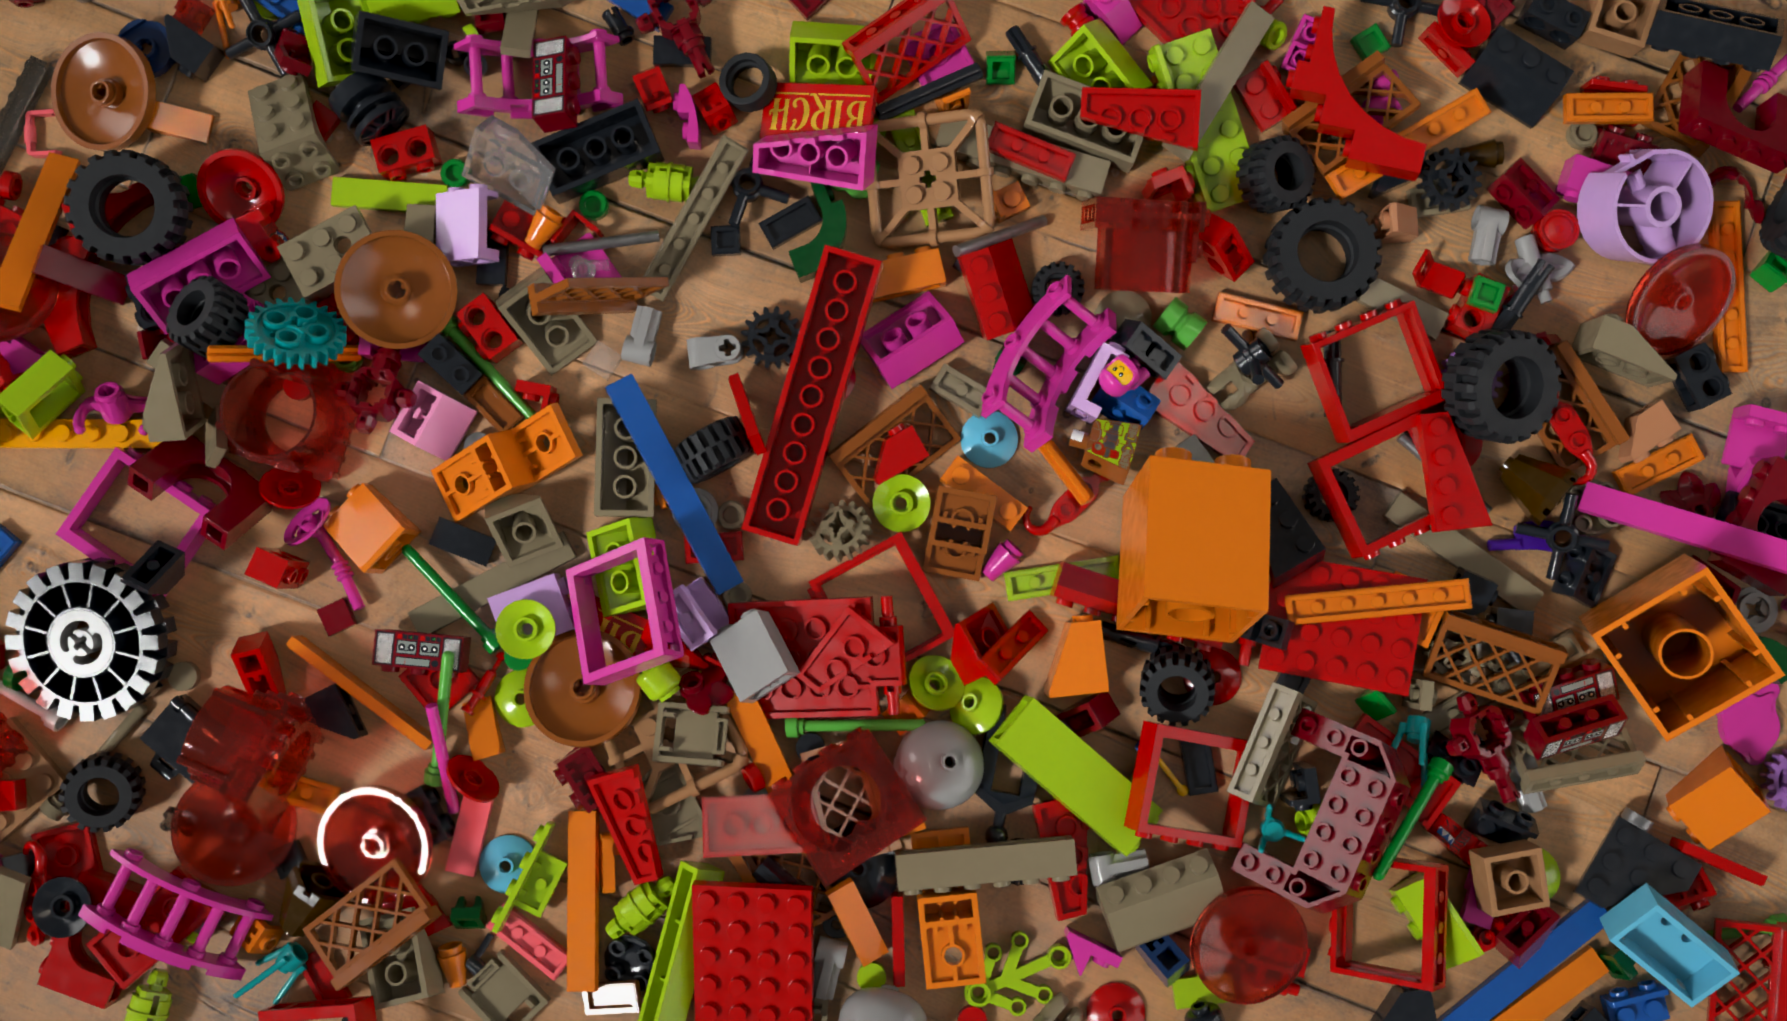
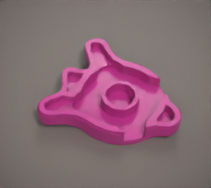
[1716,683,1780,765]

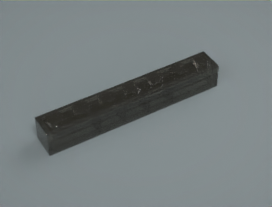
[0,55,55,176]

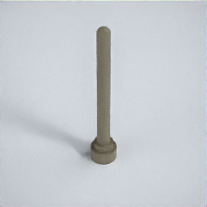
[39,704,148,821]

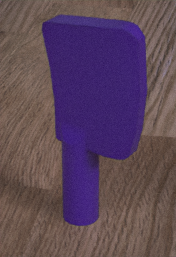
[1487,520,1556,552]

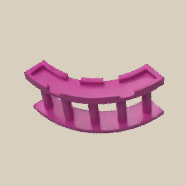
[454,29,623,119]
[981,274,1117,453]
[78,848,274,981]

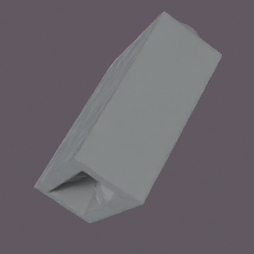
[709,609,800,703]

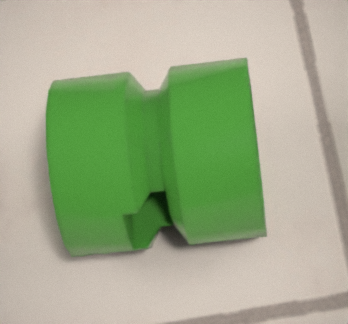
[1152,297,1208,351]

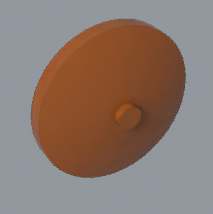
[51,32,156,151]
[334,230,457,349]
[524,630,643,748]

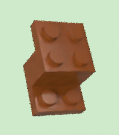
[922,485,997,581]

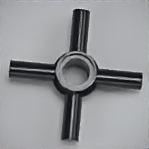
[225,0,302,77]
[1360,0,1440,48]
[728,155,791,227]
[1221,324,1284,389]
[1515,493,1610,580]

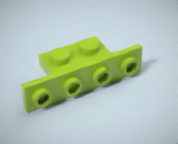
[491,821,568,934]

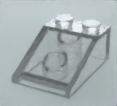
[461,115,556,216]

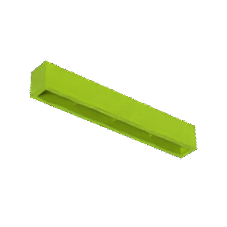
[638,860,725,1021]

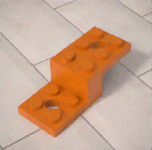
[431,403,583,523]
[910,826,986,990]

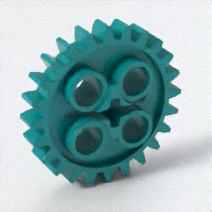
[244,297,347,370]

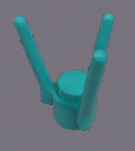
[1391,715,1432,788]
[1258,804,1306,853]
[233,942,308,1005]

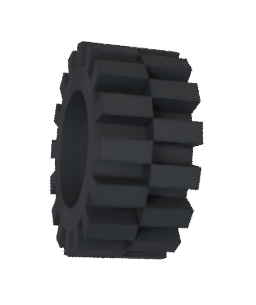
[1031,261,1085,317]
[1302,468,1360,522]

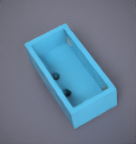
[1600,883,1740,1008]

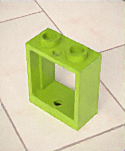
[0,349,86,439]

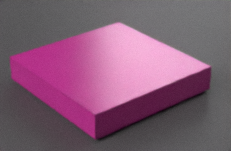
[899,18,975,86]

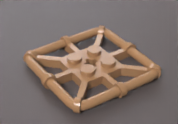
[864,109,995,248]
[603,667,750,815]

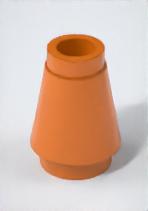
[524,204,564,250]
[436,941,467,988]

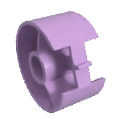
[1577,149,1714,265]

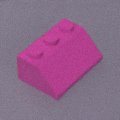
[860,290,964,389]

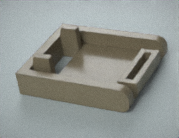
[652,701,730,767]
[458,949,551,1021]

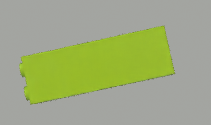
[989,695,1163,857]

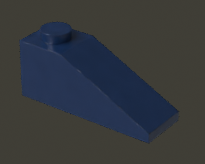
[1135,935,1190,988]

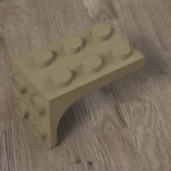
[248,73,340,191]

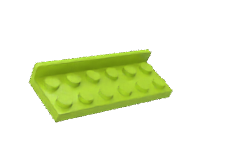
[1147,28,1249,216]

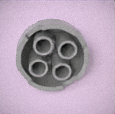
[893,720,984,810]
[838,985,927,1021]

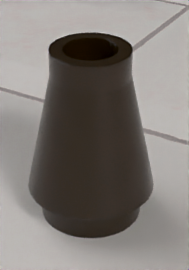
[1459,139,1504,168]

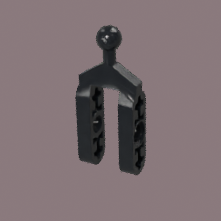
[975,704,1038,842]

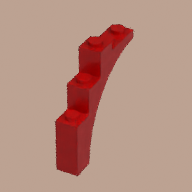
[1285,6,1427,181]
[31,182,154,359]

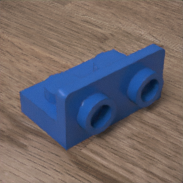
[1090,386,1161,431]
[1600,980,1670,1021]

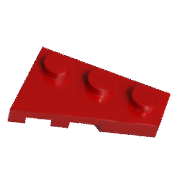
[796,605,897,694]

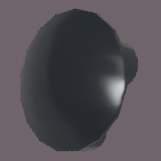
[604,935,656,991]

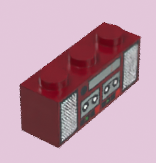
[532,35,581,133]
[372,629,471,678]
[1517,658,1620,721]
[1523,693,1628,761]

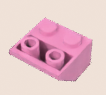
[389,380,478,461]

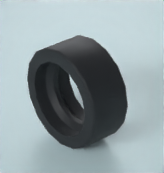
[719,52,777,112]

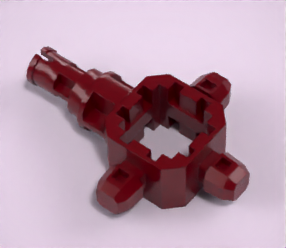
[635,0,715,78]
[335,347,417,434]
[1446,692,1521,803]

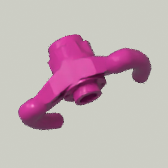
[73,382,148,436]

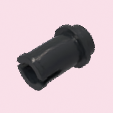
[602,6,635,46]

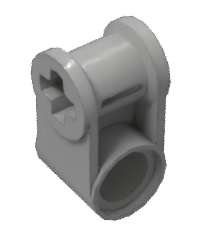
[686,335,744,370]

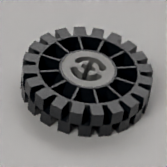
[4,557,178,721]

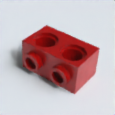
[370,124,443,181]
[1191,213,1255,282]
[1445,273,1511,339]
[456,292,524,363]
[244,547,310,589]

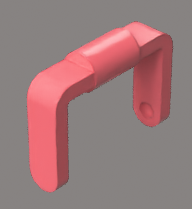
[24,109,62,158]

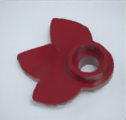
[1659,471,1721,518]
[679,667,734,715]

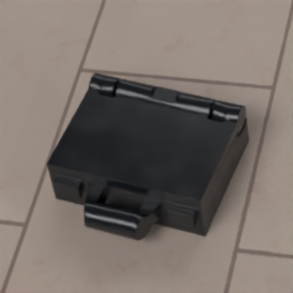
[140,694,239,784]

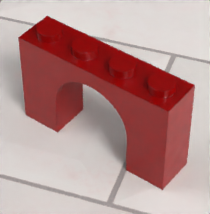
[37,868,144,1009]

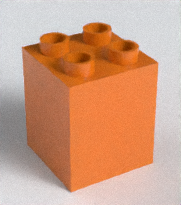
[1116,447,1271,643]
[1578,553,1785,742]

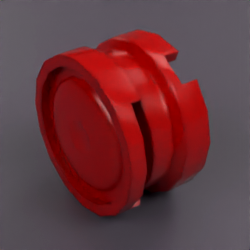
[1531,209,1580,253]

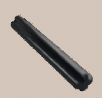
[875,63,983,120]

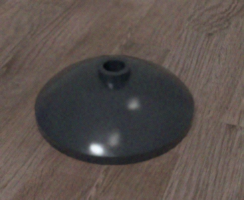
[815,821,900,909]

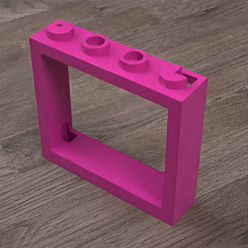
[56,446,216,597]
[566,537,684,685]

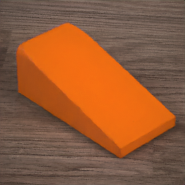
[935,88,971,112]
[146,101,215,144]
[462,696,506,761]

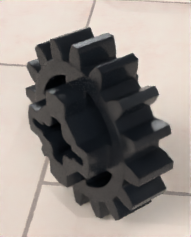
[1416,147,1482,212]
[741,306,800,370]

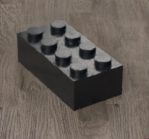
[1646,0,1785,72]
[530,98,665,204]

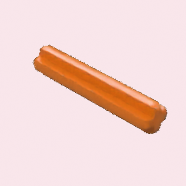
[1038,439,1094,505]

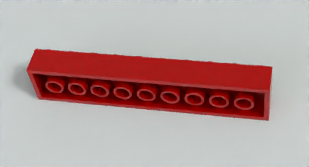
[741,245,884,546]

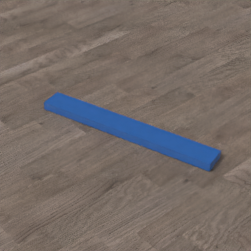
[605,373,744,595]
[1437,899,1607,1021]

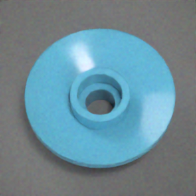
[960,411,1018,468]
[479,835,533,894]

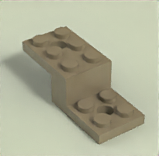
[244,205,372,305]

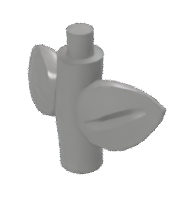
[1505,234,1576,305]

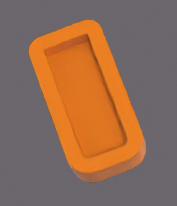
[599,832,620,894]

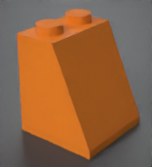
[322,483,422,574]
[1044,614,1109,698]
[1666,745,1771,851]

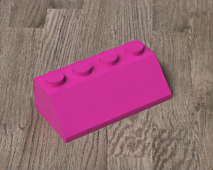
[127,217,271,335]

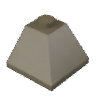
[484,494,564,568]

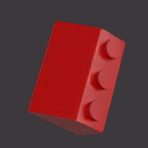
[957,238,1034,340]

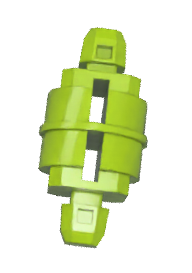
[628,162,700,203]
[605,876,675,939]
[124,968,172,1021]

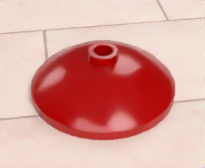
[197,148,285,225]

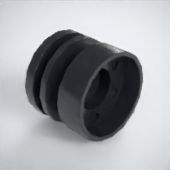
[328,72,410,146]

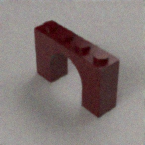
[1678,60,1787,174]
[127,435,273,551]
[1707,456,1787,596]

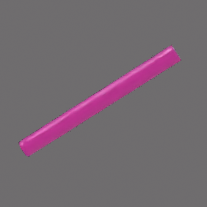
[425,703,460,814]

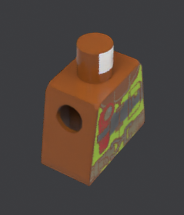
[1069,418,1142,485]

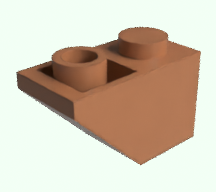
[1370,202,1418,244]
[1618,400,1682,463]

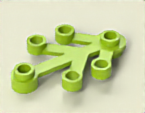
[964,930,1071,1016]

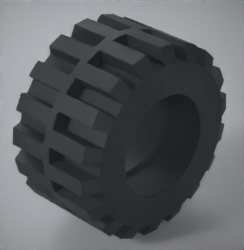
[1236,135,1316,214]
[166,275,249,358]
[674,416,753,483]
[1140,645,1215,727]
[58,751,146,833]

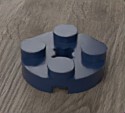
[118,19,176,78]

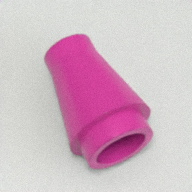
[981,539,1024,582]

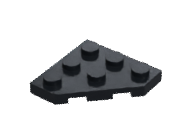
[1573,816,1702,908]

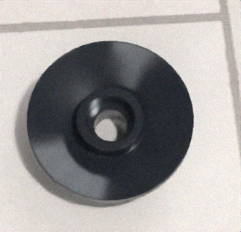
[32,877,93,938]

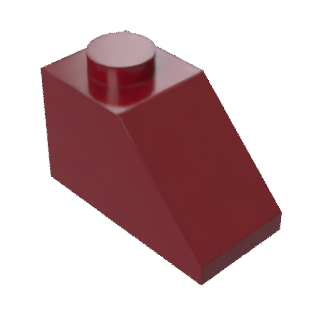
[1054,692,1121,737]
[1495,907,1561,969]

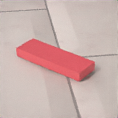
[445,796,494,877]
[485,902,567,981]

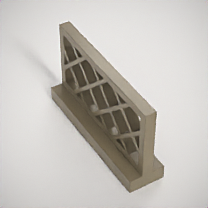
[1227,682,1318,810]
[1508,719,1647,795]

